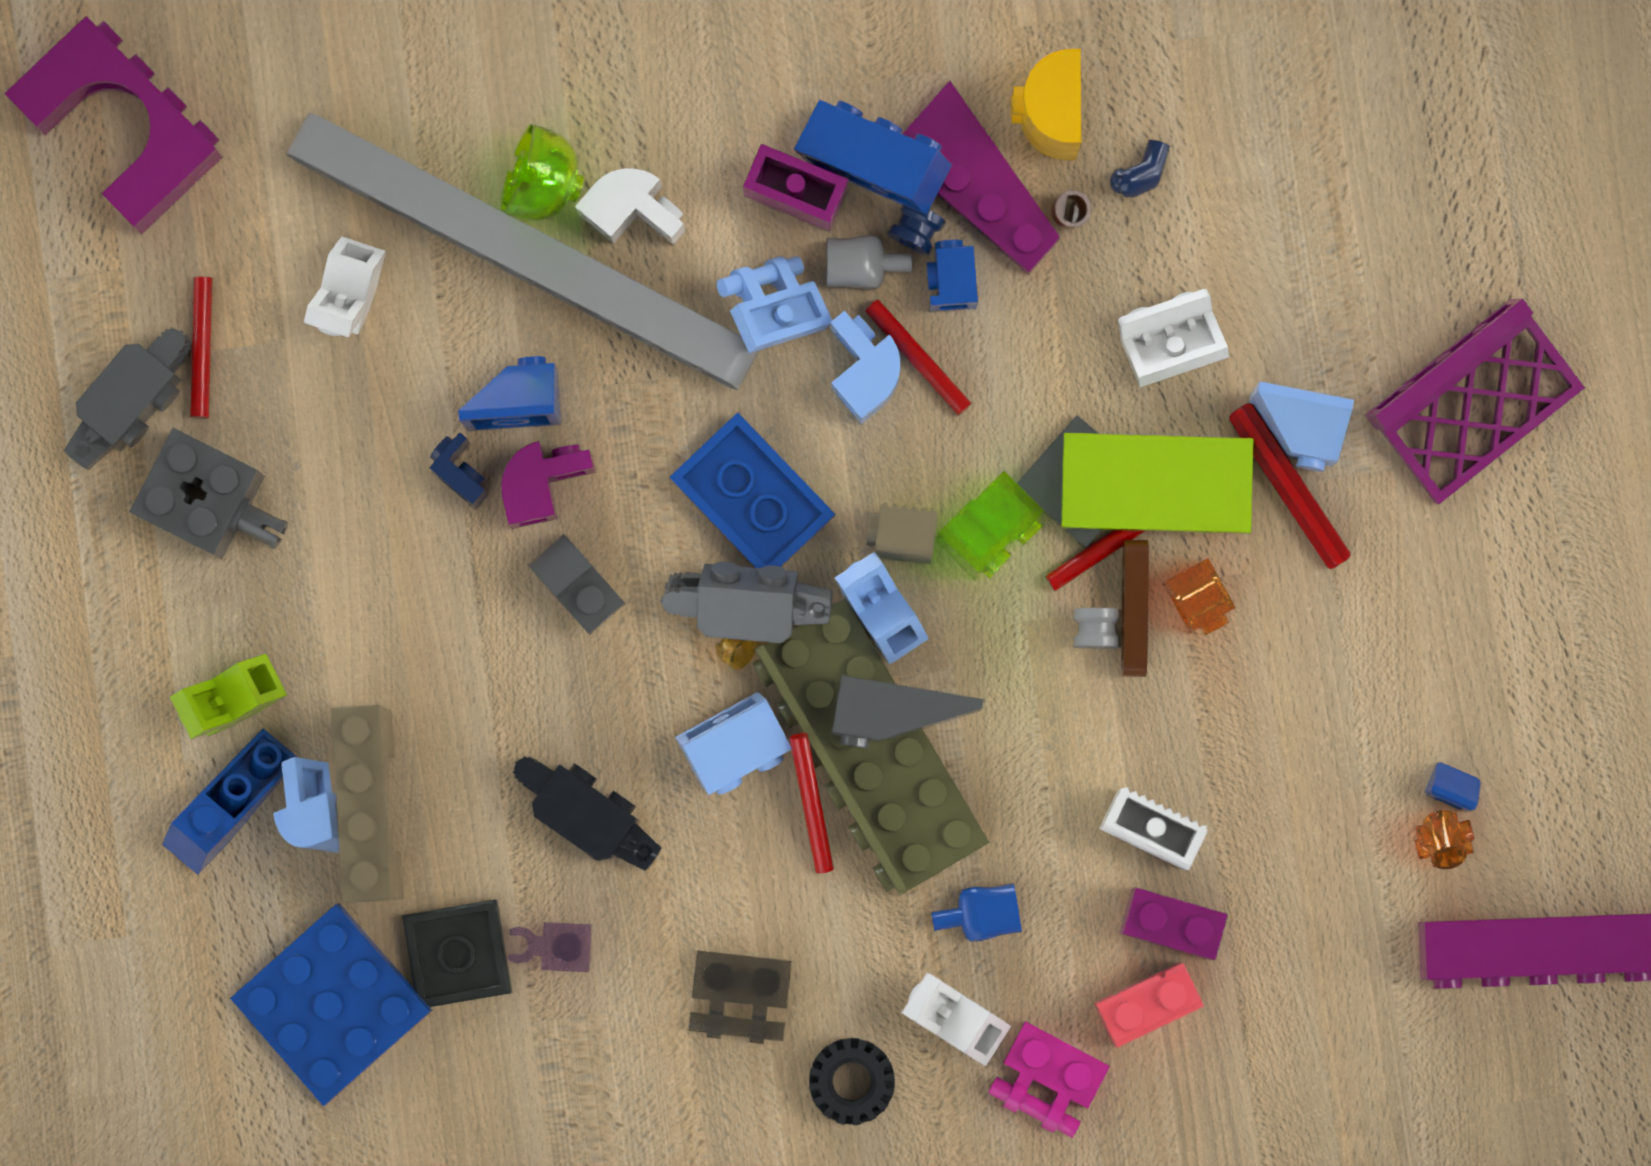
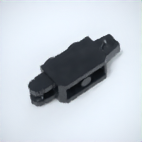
[512,756,662,871]

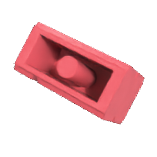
[1094,962,1204,1048]

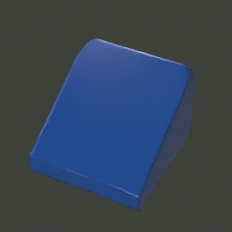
[1424,763,1481,812]

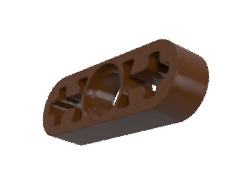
[1121,540,1149,677]

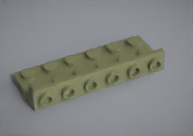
[752,598,990,896]

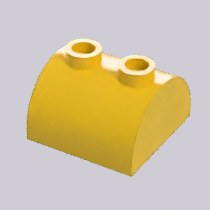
[1011,49,1081,160]

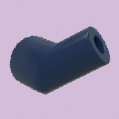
[1110,140,1170,198]

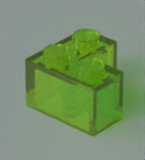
[936,471,1044,581]

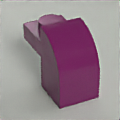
[501,441,596,529]

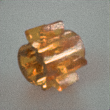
[1414,810,1475,869]

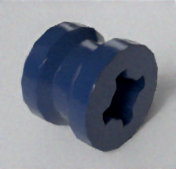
[887,205,946,256]

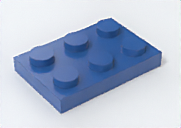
[669,412,836,568]

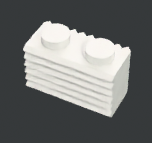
[1099,787,1208,871]

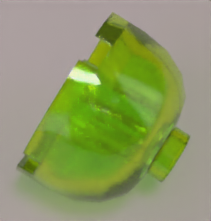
[500,124,584,221]

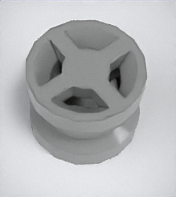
[1074,608,1121,649]

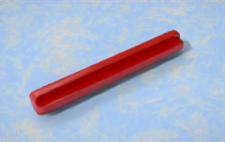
[1229,403,1351,569]

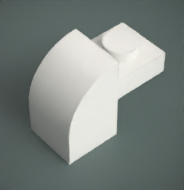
[575,168,685,245]
[304,236,386,338]
[902,972,1011,1066]

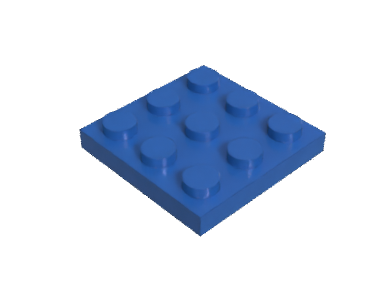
[230,903,433,1106]

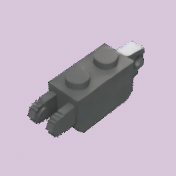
[64,327,192,470]
[660,562,833,643]

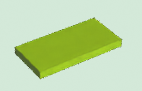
[1061,433,1253,534]

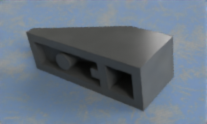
[831,675,984,749]

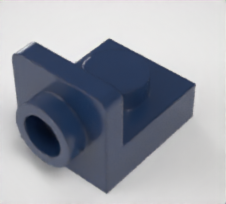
[429,432,488,509]

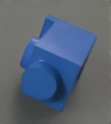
[927,239,978,312]

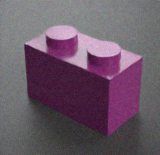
[743,144,849,232]
[1119,887,1228,961]

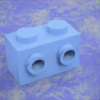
[675,692,791,795]

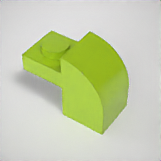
[170,653,287,739]

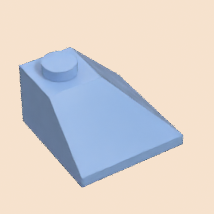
[1249,382,1354,472]

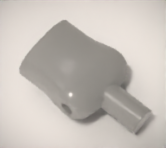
[826,236,912,290]

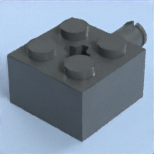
[129,428,288,559]

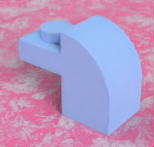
[830,311,900,424]
[835,552,929,664]
[273,757,339,853]

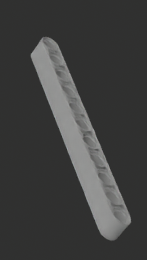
[287,113,759,390]

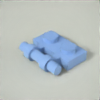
[717,256,832,353]

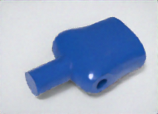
[931,883,1022,942]

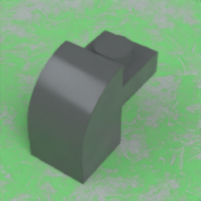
[528,534,625,635]

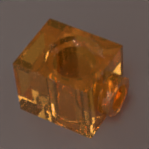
[1163,558,1236,636]

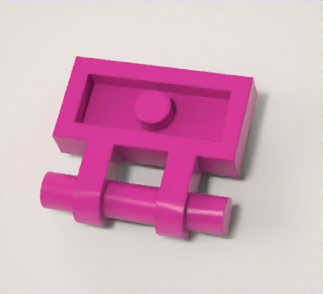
[988,1021,1110,1138]

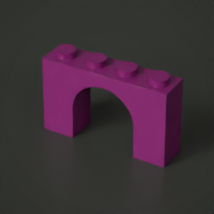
[4,16,223,234]

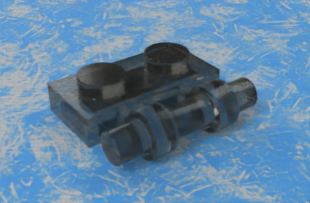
[688,950,792,1044]

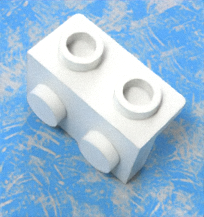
[1118,289,1229,387]

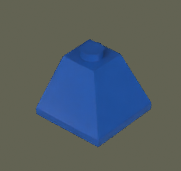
[458,356,561,431]

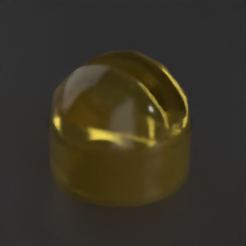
[715,638,757,670]

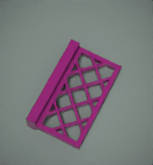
[1365,298,1585,504]

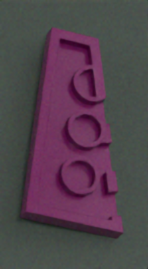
[902,81,1060,275]

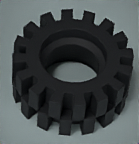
[809,1038,895,1126]

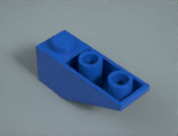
[162,728,297,875]

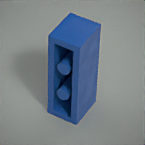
[794,99,952,215]

